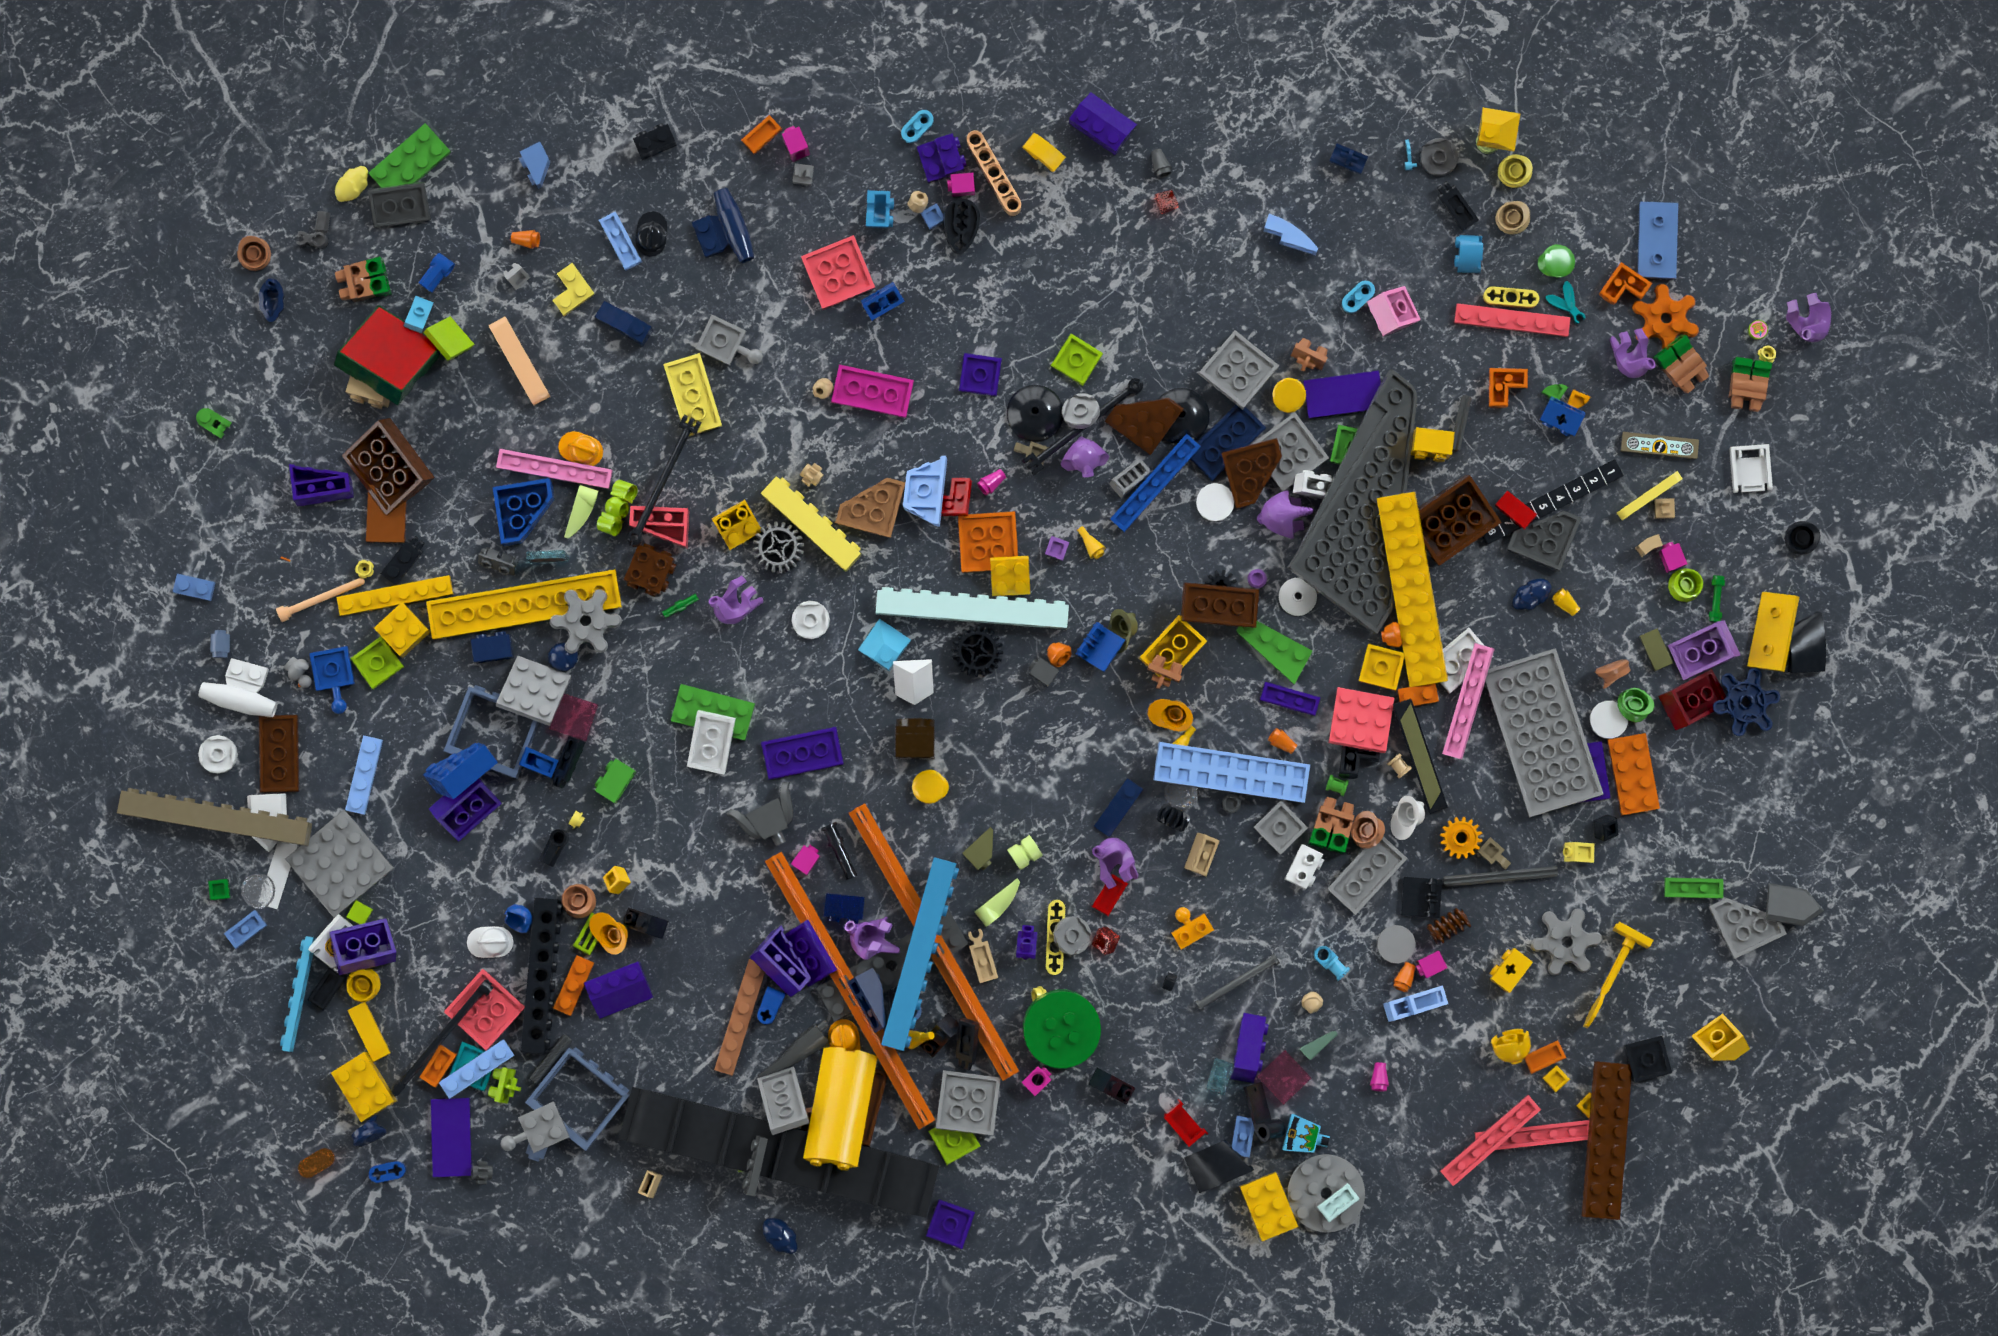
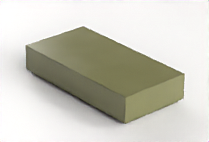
[1639,628,1673,671]

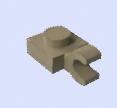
[1013,441,1049,465]
[1477,837,1511,870]

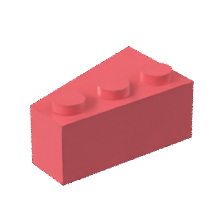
[629,506,690,549]

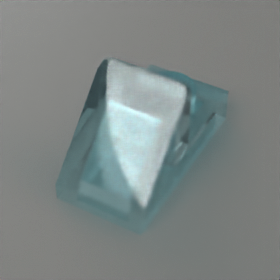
[1206,1058,1233,1096]

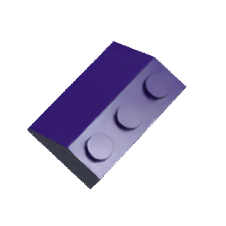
[1069,92,1137,155]
[429,778,502,842]
[330,918,397,975]
[584,961,654,1019]

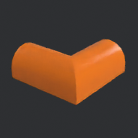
[1599,262,1653,305]
[1489,368,1528,408]

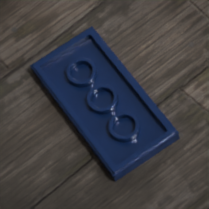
[1190,405,1266,481]

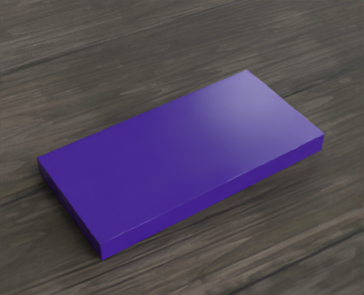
[1303,370,1381,419]
[761,727,844,780]
[431,1098,472,1177]

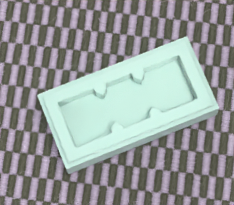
[1317,1183,1360,1222]

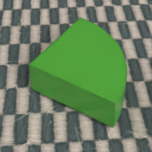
[1541,384,1568,400]

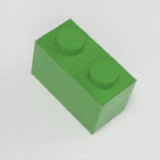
[595,758,636,804]

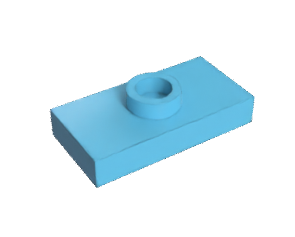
[403,296,434,333]

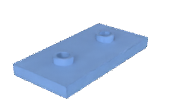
[1637,202,1678,279]

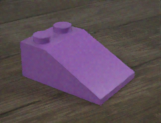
[1668,620,1740,680]

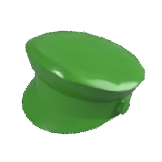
[1538,244,1575,278]
[1618,688,1654,722]

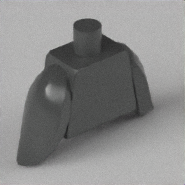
[726,781,793,846]

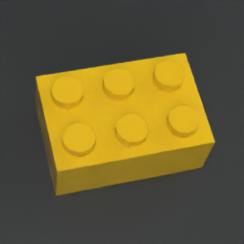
[1139,615,1207,682]
[331,1052,397,1122]
[1239,1172,1298,1241]

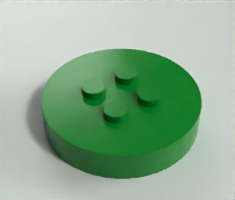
[1022,989,1101,1068]

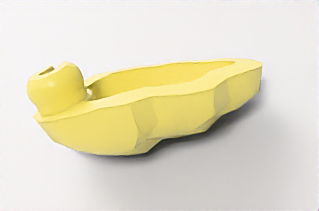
[335,166,368,202]

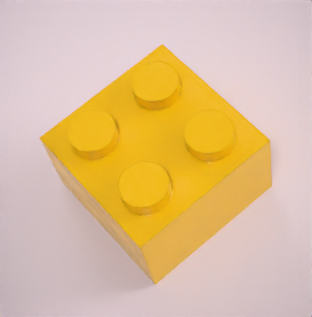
[1411,427,1455,462]
[374,602,431,658]

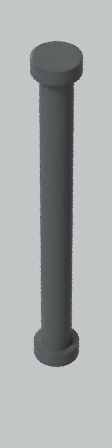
[1195,953,1280,1011]

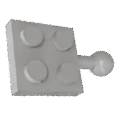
[695,315,763,366]
[501,1101,570,1153]

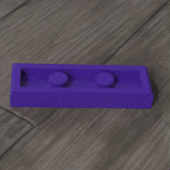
[1260,682,1321,716]

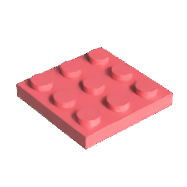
[801,235,875,310]
[1328,687,1394,753]
[444,969,525,1051]

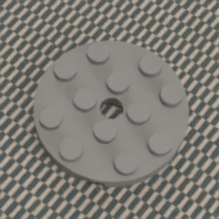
[1287,1154,1365,1232]

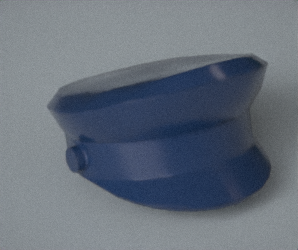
[351,1115,387,1147]

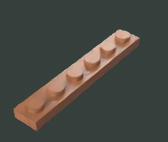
[714,959,765,1076]

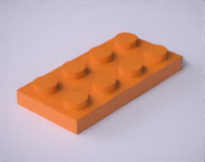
[1607,733,1660,816]

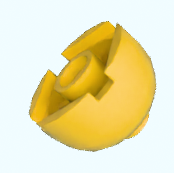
[1491,1029,1531,1064]

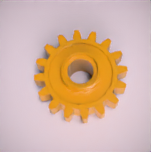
[1440,817,1482,859]

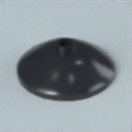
[1007,385,1063,442]
[1159,388,1210,445]

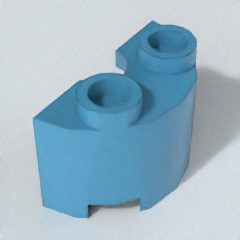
[866,190,894,228]
[1454,235,1483,273]

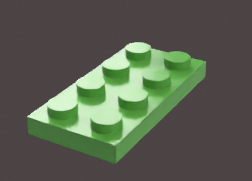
[369,123,451,188]
[671,684,755,741]

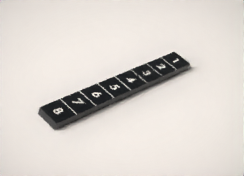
[1483,459,1624,545]

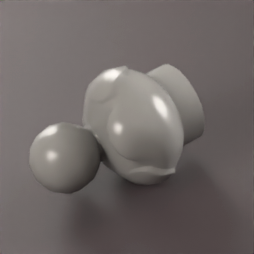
[284,657,312,688]

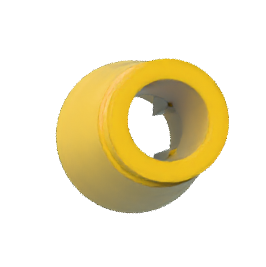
[1552,588,1580,616]

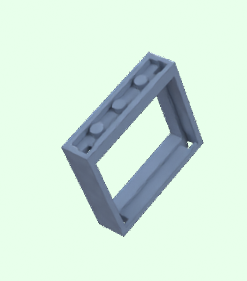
[444,685,540,779]
[525,1047,630,1151]

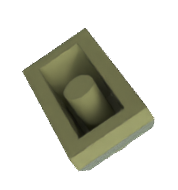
[962,827,993,871]

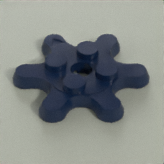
[1713,668,1780,736]

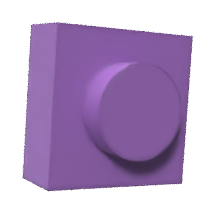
[1045,536,1069,561]

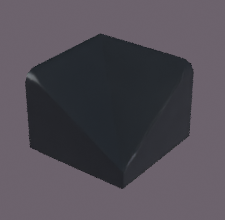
[1593,814,1619,842]

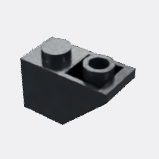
[623,907,669,939]
[919,1013,959,1058]
[1088,1067,1135,1105]

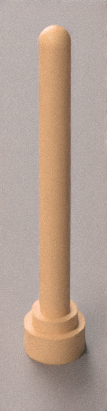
[276,578,365,622]

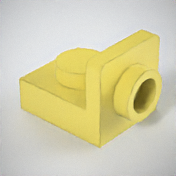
[1563,842,1595,863]

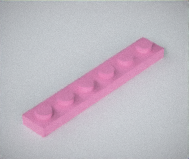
[496,449,613,489]
[1442,643,1494,759]

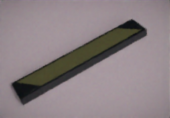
[1392,698,1448,814]

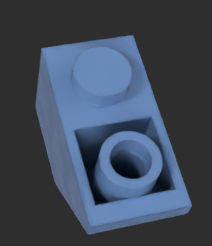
[519,142,550,189]

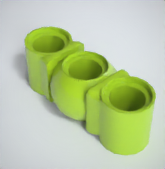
[596,479,638,536]

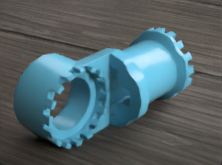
[1314,946,1350,981]

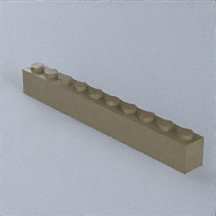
[117,788,312,846]

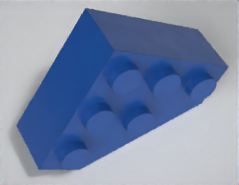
[492,478,555,546]
[423,743,498,799]

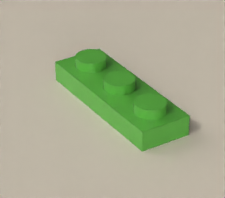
[1664,878,1723,898]

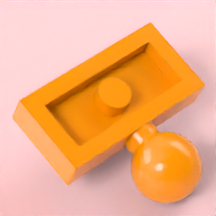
[1171,907,1214,950]

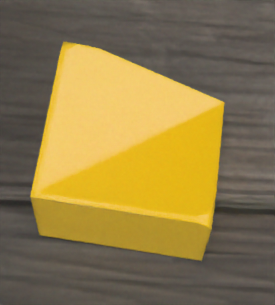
[602,866,631,894]

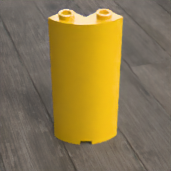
[803,1047,878,1171]

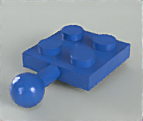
[309,646,355,714]

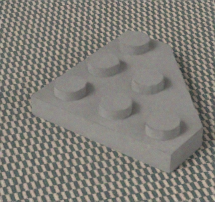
[1708,898,1786,959]

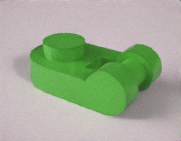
[196,408,232,439]

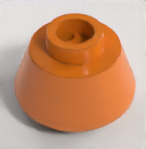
[1381,622,1402,648]
[1047,642,1072,667]

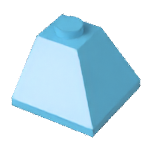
[858,619,911,672]

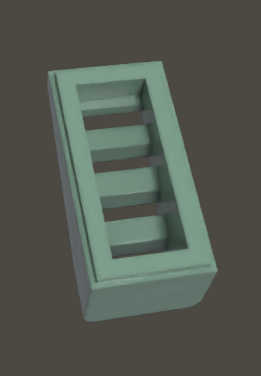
[1299,1031,1338,1060]

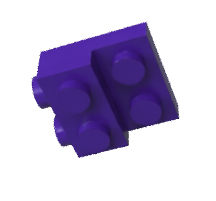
[917,133,966,183]

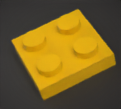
[990,556,1030,596]
[1358,644,1404,691]

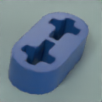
[369,1161,406,1183]

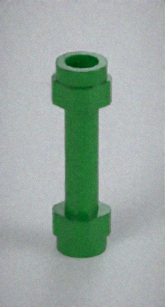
[1709,575,1725,622]

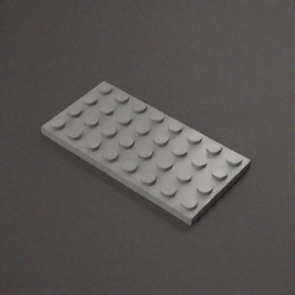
[1485,648,1603,818]

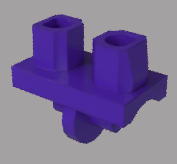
[1016,925,1037,960]

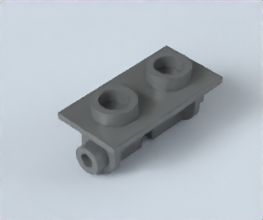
[478,547,519,576]

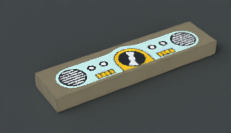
[1620,432,1699,459]

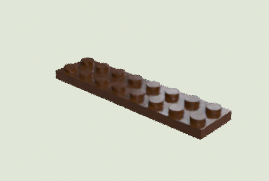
[1582,1061,1632,1220]

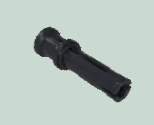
[821,822,858,880]

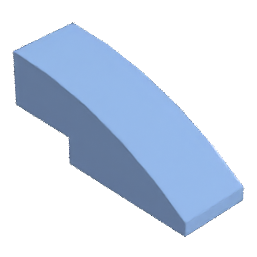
[1264,214,1318,255]
[1383,985,1448,1022]

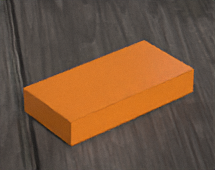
[741,115,782,155]
[1524,1040,1566,1074]

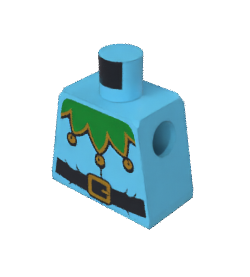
[1282,1114,1330,1153]

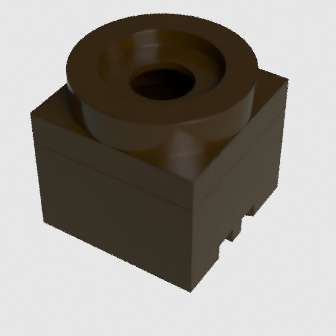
[895,718,935,759]

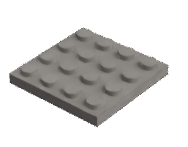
[285,809,394,918]

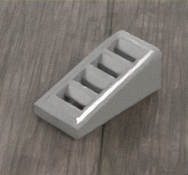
[1109,458,1152,498]

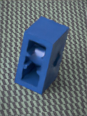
[861,282,905,321]
[1540,396,1585,436]

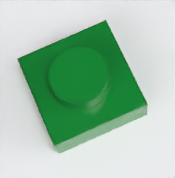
[208,879,231,900]

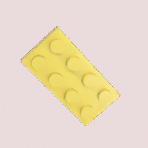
[663,353,722,436]

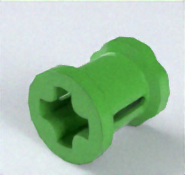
[1325,774,1349,796]

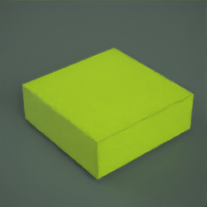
[346,900,373,924]

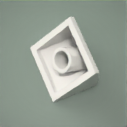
[893,659,934,705]

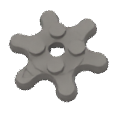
[550,589,622,654]
[1530,908,1602,976]

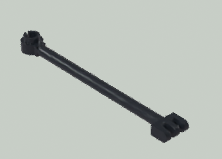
[1022,378,1143,476]
[627,414,702,547]
[392,979,494,1096]

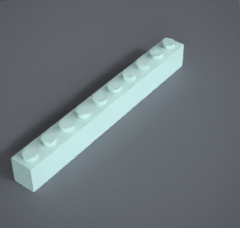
[876,587,1069,630]

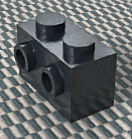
[633,123,677,160]

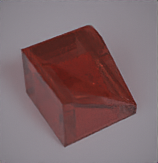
[1154,190,1179,214]
[1091,927,1120,955]

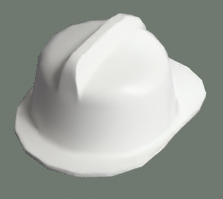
[1391,796,1425,840]
[467,927,513,958]

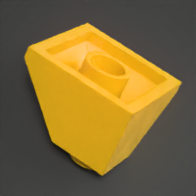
[1476,107,1520,151]
[1692,1013,1750,1061]

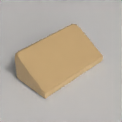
[1184,833,1219,876]

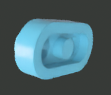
[901,110,934,143]
[1342,281,1375,314]

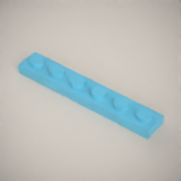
[280,936,317,1052]

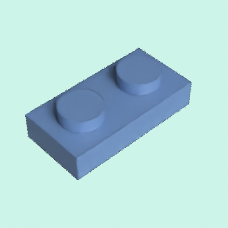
[173,574,215,601]
[224,910,267,949]
[1231,1116,1254,1157]

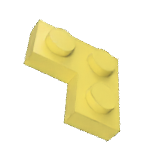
[553,263,595,316]

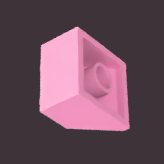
[1367,286,1421,336]

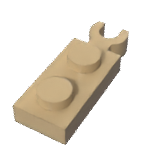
[968,929,998,983]

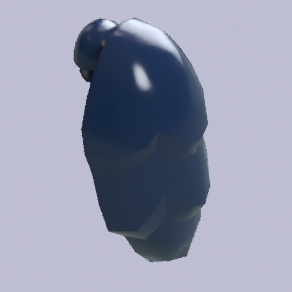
[259,278,285,322]
[1512,579,1551,610]
[763,1218,798,1254]

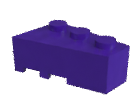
[289,464,354,507]
[750,925,811,997]
[1231,1013,1269,1083]

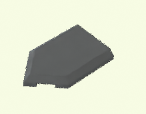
[1766,883,1824,926]

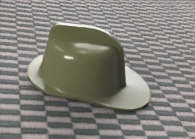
[1108,609,1138,654]

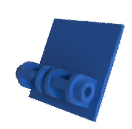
[1075,622,1126,672]

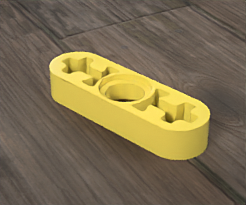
[1483,287,1539,309]

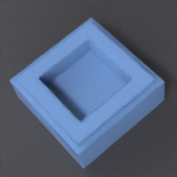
[920,203,943,230]

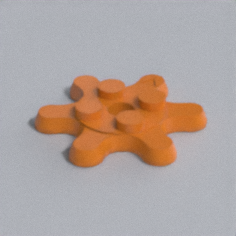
[1632,284,1699,349]

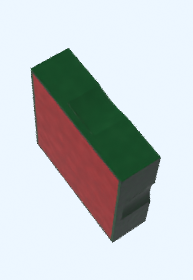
[334,305,440,405]

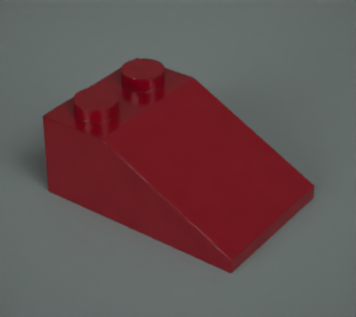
[1658,669,1726,730]

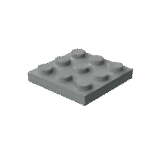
[1199,330,1279,410]
[1250,412,1329,492]
[496,656,571,726]
[936,1070,1001,1136]

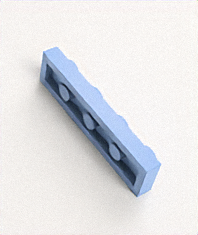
[345,735,383,815]
[439,1039,515,1099]

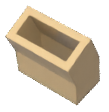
[1635,534,1663,557]
[638,1170,663,1198]

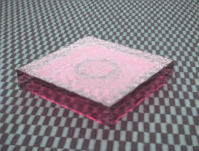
[550,694,598,741]
[1257,1050,1311,1105]

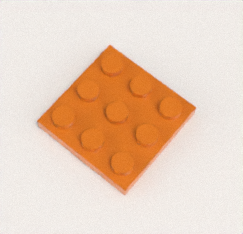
[958,511,1018,573]

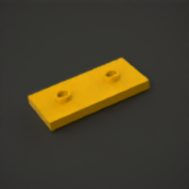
[1747,592,1800,672]

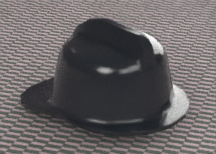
[636,211,667,257]

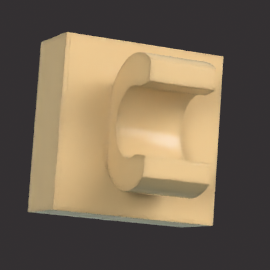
[1654,498,1675,519]

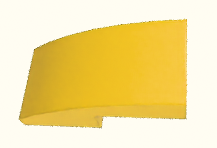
[1022,133,1066,172]

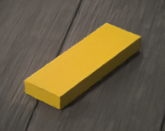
[347,1002,391,1062]

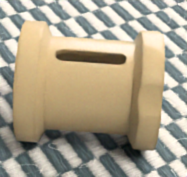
[1387,753,1412,778]

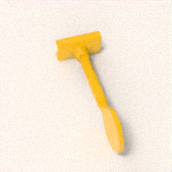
[1583,922,1654,1028]

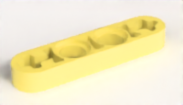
[1617,471,1683,520]
[1046,900,1065,975]

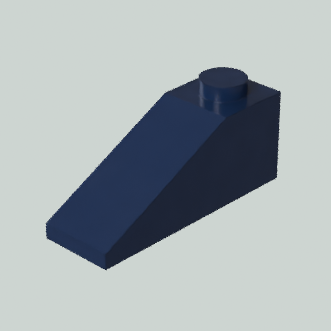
[595,301,653,346]
[1094,778,1143,837]
[847,968,886,1033]

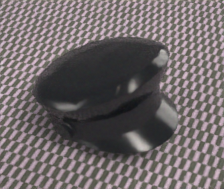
[1784,521,1821,555]

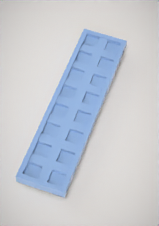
[1153,742,1310,803]

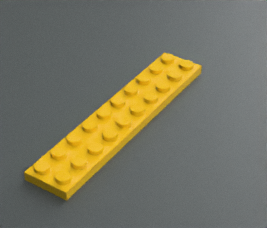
[1377,491,1448,687]
[426,569,622,640]

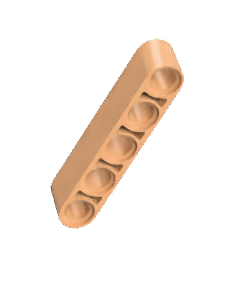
[967,130,1021,216]
[488,317,550,406]

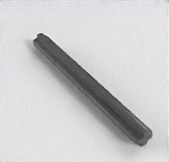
[1443,866,1558,887]

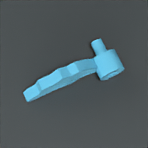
[1405,139,1417,171]

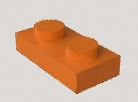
[1397,683,1439,706]
[419,1045,457,1088]

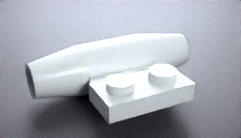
[199,658,277,717]

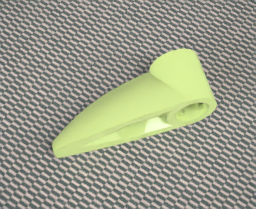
[564,485,599,538]
[975,878,1020,927]

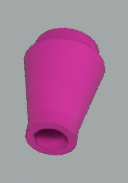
[977,469,1006,495]
[1370,1062,1389,1092]

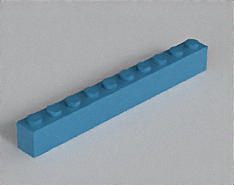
[881,857,959,1051]

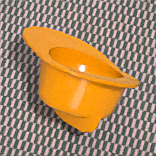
[558,431,603,466]
[1147,699,1193,732]
[589,912,628,954]
[828,1019,861,1052]

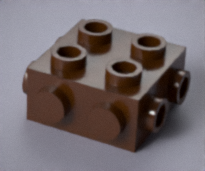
[624,543,677,597]

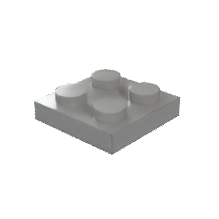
[1253,801,1308,855]

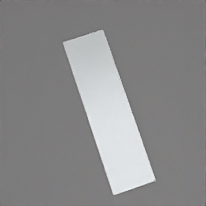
[258,841,298,909]

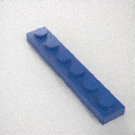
[1110,434,1201,532]

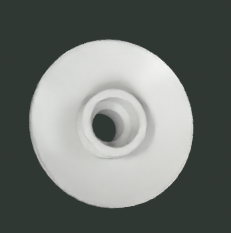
[1279,578,1317,616]

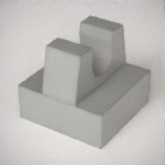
[793,164,814,186]
[503,263,530,290]

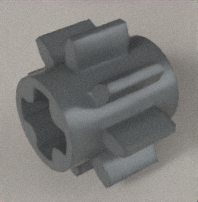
[471,1161,493,1184]

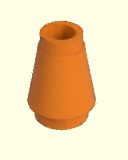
[511,230,540,249]
[1268,728,1297,754]
[1393,962,1416,993]

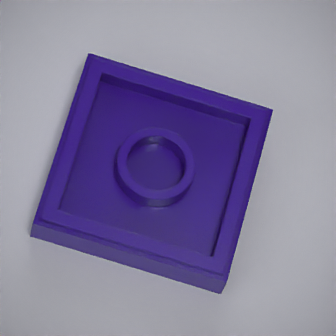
[959,353,1002,397]
[926,1199,975,1249]

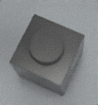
[1028,658,1059,687]

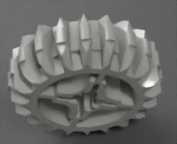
[753,521,804,573]

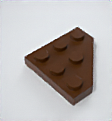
[1105,397,1184,455]
[1221,438,1282,508]

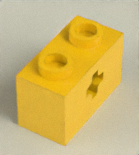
[1489,948,1533,993]

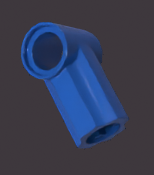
[418,253,455,293]

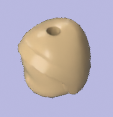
[907,191,928,213]
[813,378,834,399]
[1301,992,1323,1014]

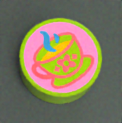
[1748,320,1768,340]

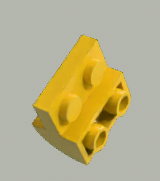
[711,499,762,550]

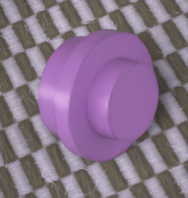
[1248,569,1267,588]

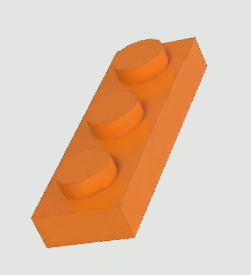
[553,955,595,1016]

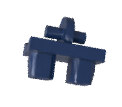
[1329,143,1368,175]

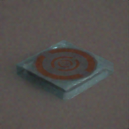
[526,550,569,563]

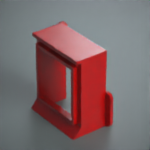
[1164,1099,1208,1147]

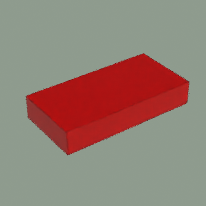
[1495,491,1537,530]
[1092,874,1128,916]

